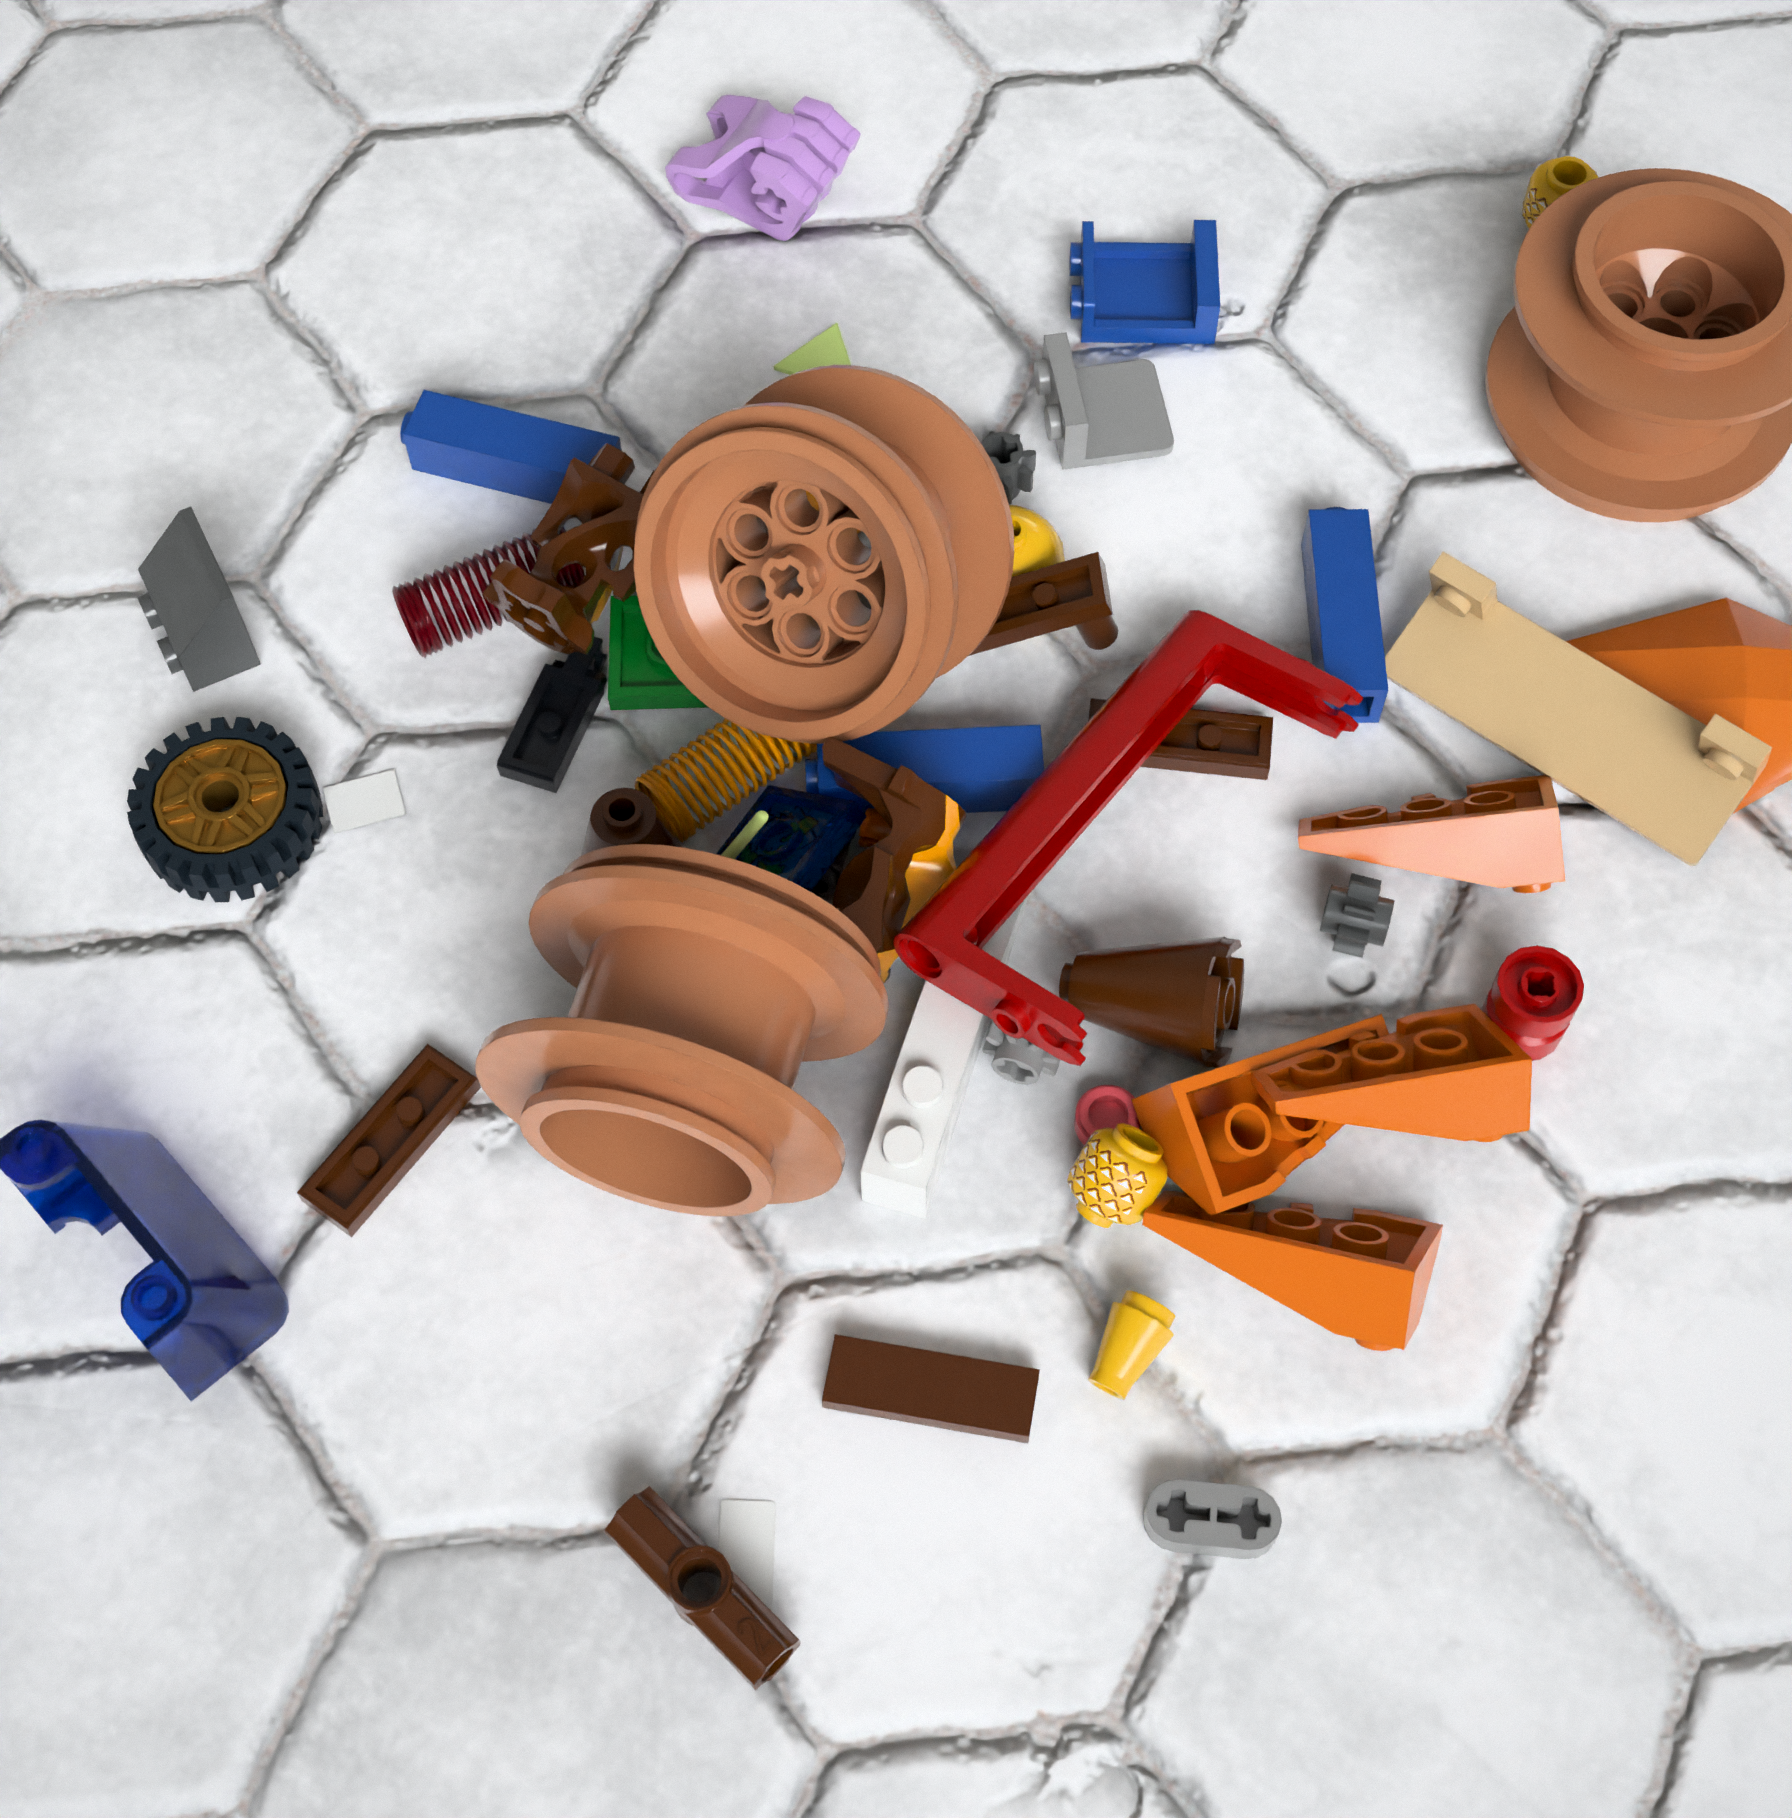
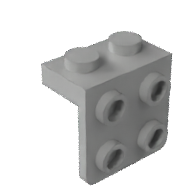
[1033,332,1174,470]

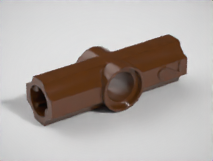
[604,1486,801,1690]

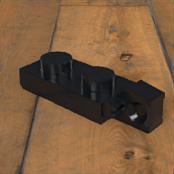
[496,636,607,793]

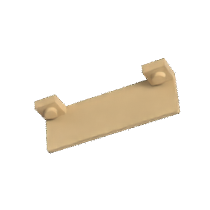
[1385,551,1772,866]

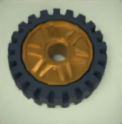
[127,717,323,902]

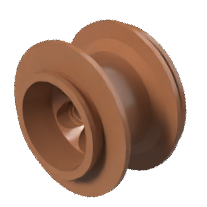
[1485,168,1792,522]
[634,365,1014,744]
[475,844,889,1216]

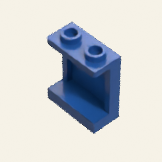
[1069,220,1220,344]

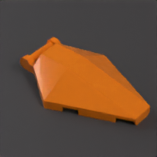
[1566,597,1792,814]

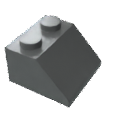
[137,506,261,692]

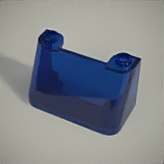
[0,1119,289,1402]

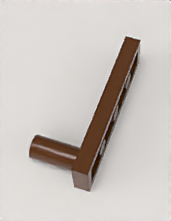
[969,552,1118,656]

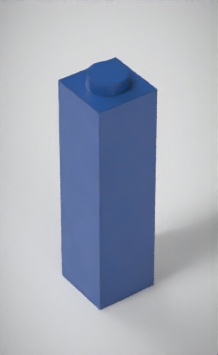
[400,390,622,504]
[1301,507,1388,723]
[805,725,1044,818]

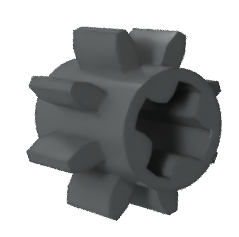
[981,431,1036,504]
[1320,873,1395,958]

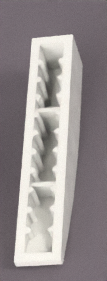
[860,895,1029,1219]

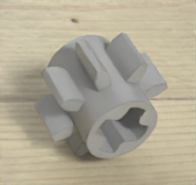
[982,1020,1060,1085]

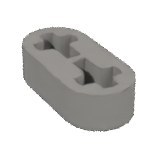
[1143,1479,1282,1559]

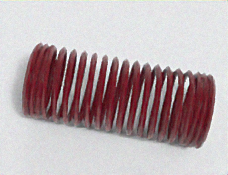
[392,526,585,658]

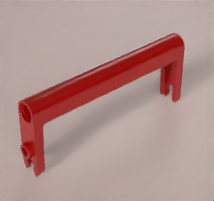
[893,610,1363,1066]

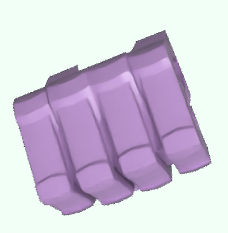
[665,95,861,241]

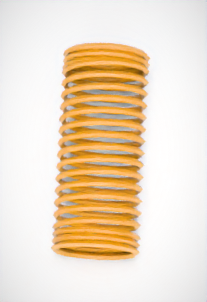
[634,718,817,843]

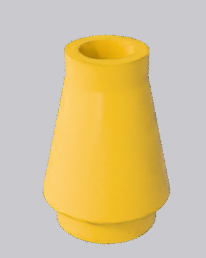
[1088,1290,1176,1400]

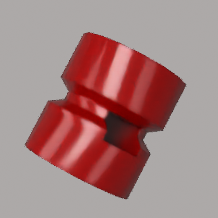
[1481,945,1584,1061]

